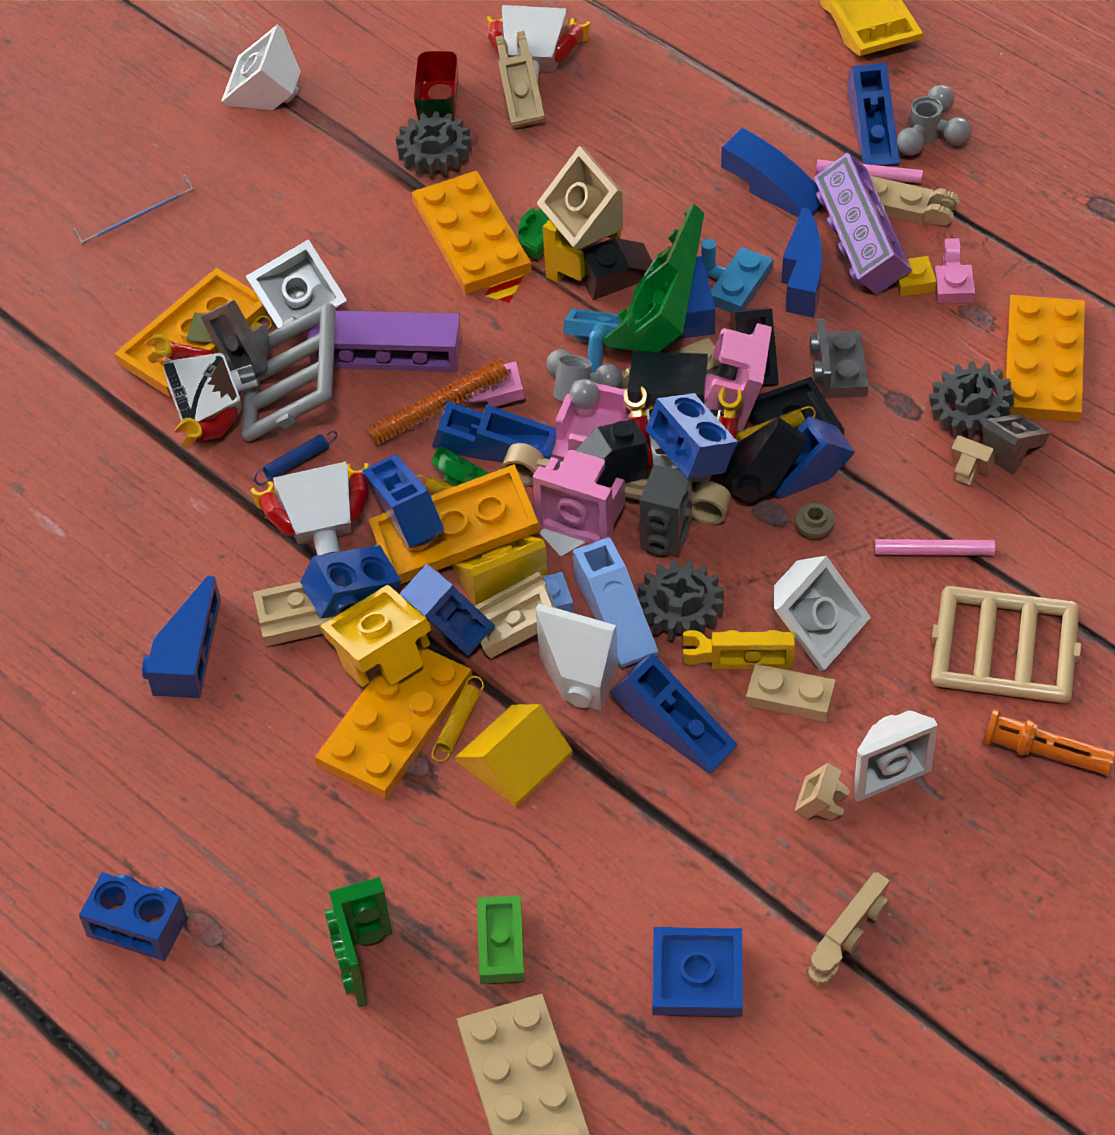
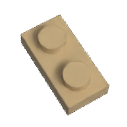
[746,664,836,722]

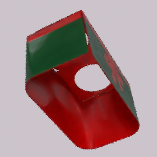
[413,51,458,122]

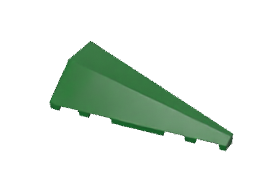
[602,204,705,353]

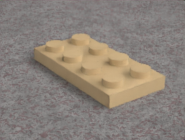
[456,994,590,1135]

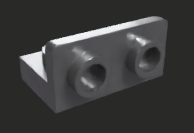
[810,319,868,398]

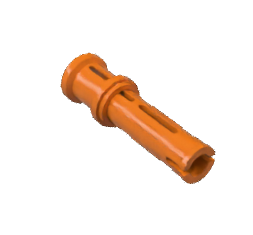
[983,709,1115,777]

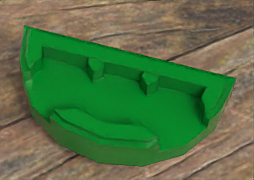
[518,207,549,260]
[431,447,490,486]

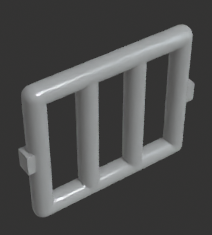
[241,303,336,442]

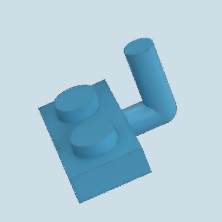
[701,239,774,312]
[563,308,621,372]

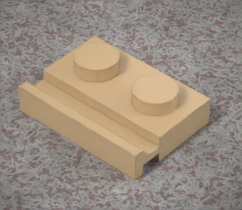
[475,572,556,659]
[253,582,335,647]

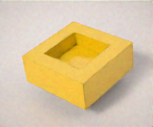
[895,256,937,297]

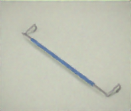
[73,175,194,244]

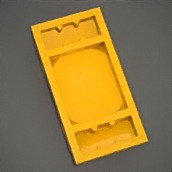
[819,0,923,56]

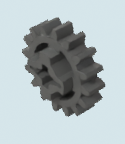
[396,112,472,176]
[929,361,1014,439]
[638,560,724,640]

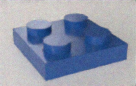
[652,927,743,1016]

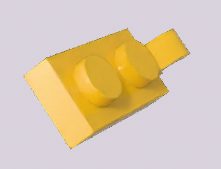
[683,630,795,669]

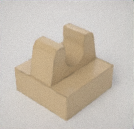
[951,435,995,486]
[794,763,850,820]

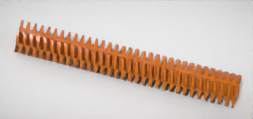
[366,358,510,447]

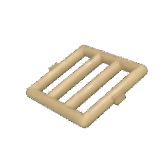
[931,586,1081,703]

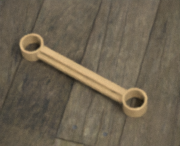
[501,443,731,525]

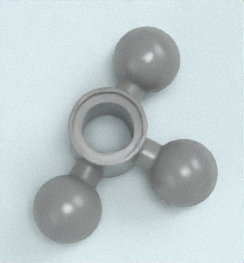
[896,85,972,156]
[546,349,623,410]

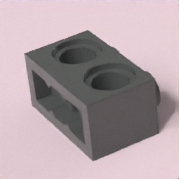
[640,465,692,558]

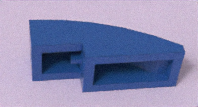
[721,127,823,218]
[782,208,822,318]
[432,401,556,462]

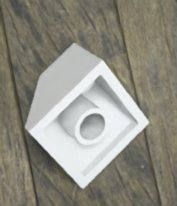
[221,24,301,110]
[246,239,347,328]
[774,556,871,671]
[536,603,618,711]
[853,710,938,802]

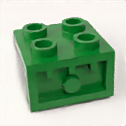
[324,877,392,1007]

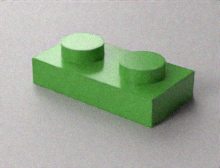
[477,895,525,984]

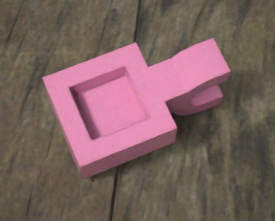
[934,238,975,303]

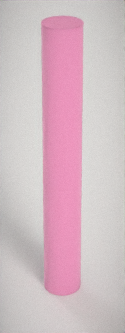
[816,159,923,184]
[874,539,995,556]

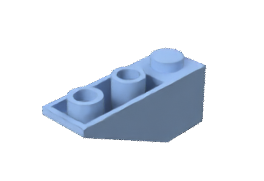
[573,537,658,668]

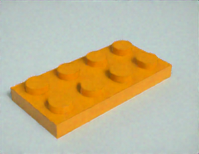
[412,170,532,295]
[114,268,267,397]
[1005,295,1085,422]
[368,464,541,584]
[314,644,473,800]

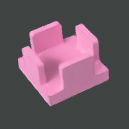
[704,323,772,431]
[551,383,631,462]
[532,450,625,544]

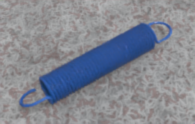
[254,431,337,485]

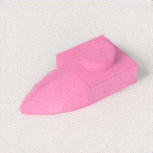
[459,361,526,407]

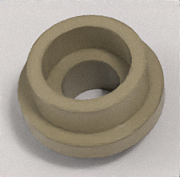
[795,503,835,541]

